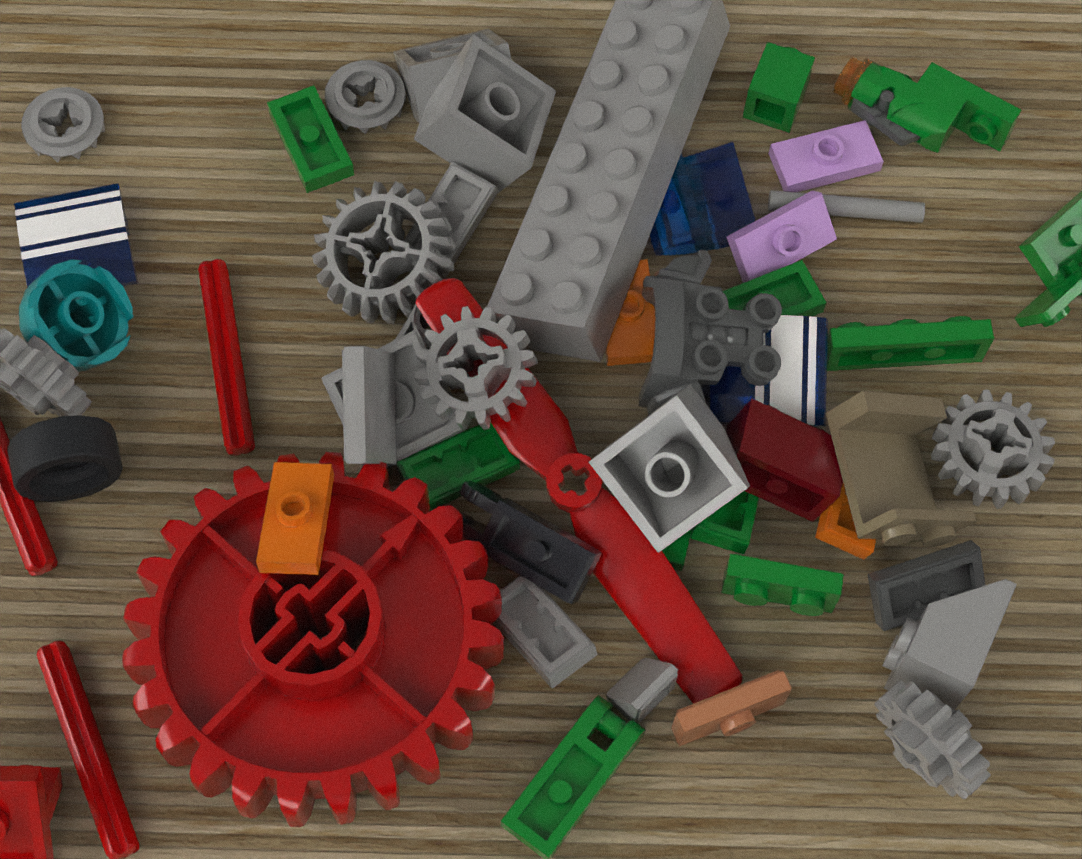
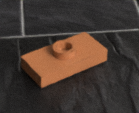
[671,670,792,747]

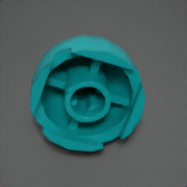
[19,259,133,372]

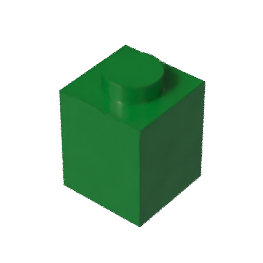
[742,42,815,133]

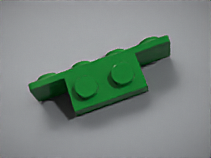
[1014,191,1082,327]

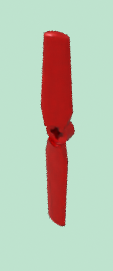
[416,278,743,704]

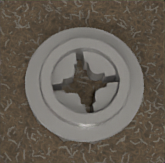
[325,60,406,135]
[21,87,105,163]

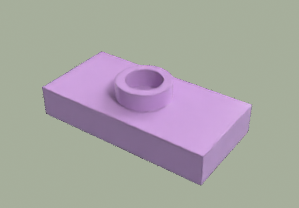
[768,120,884,192]
[726,190,837,283]

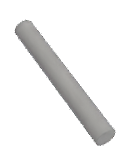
[768,190,925,223]

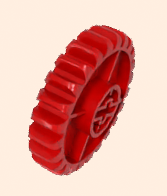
[122,452,504,827]

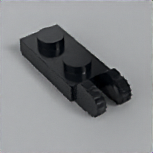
[460,480,602,604]

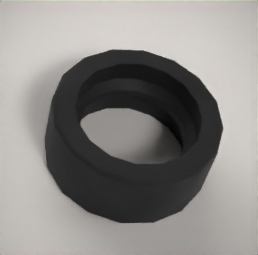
[7,415,123,502]

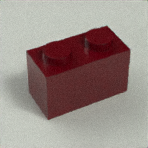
[726,399,843,522]

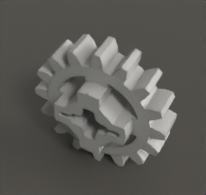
[413,306,538,430]
[0,328,92,417]
[931,390,1055,509]
[875,680,991,799]

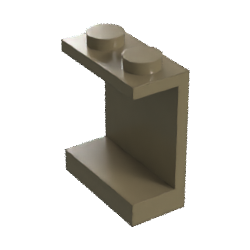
[825,390,977,547]

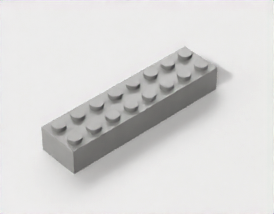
[487,0,730,362]

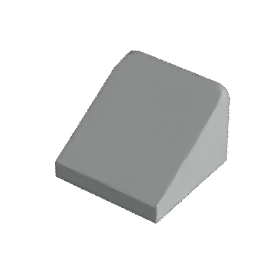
[606,658,678,724]

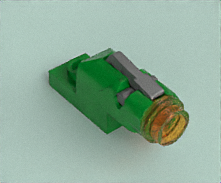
[833,57,1022,153]

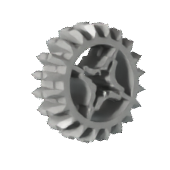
[312,181,456,324]

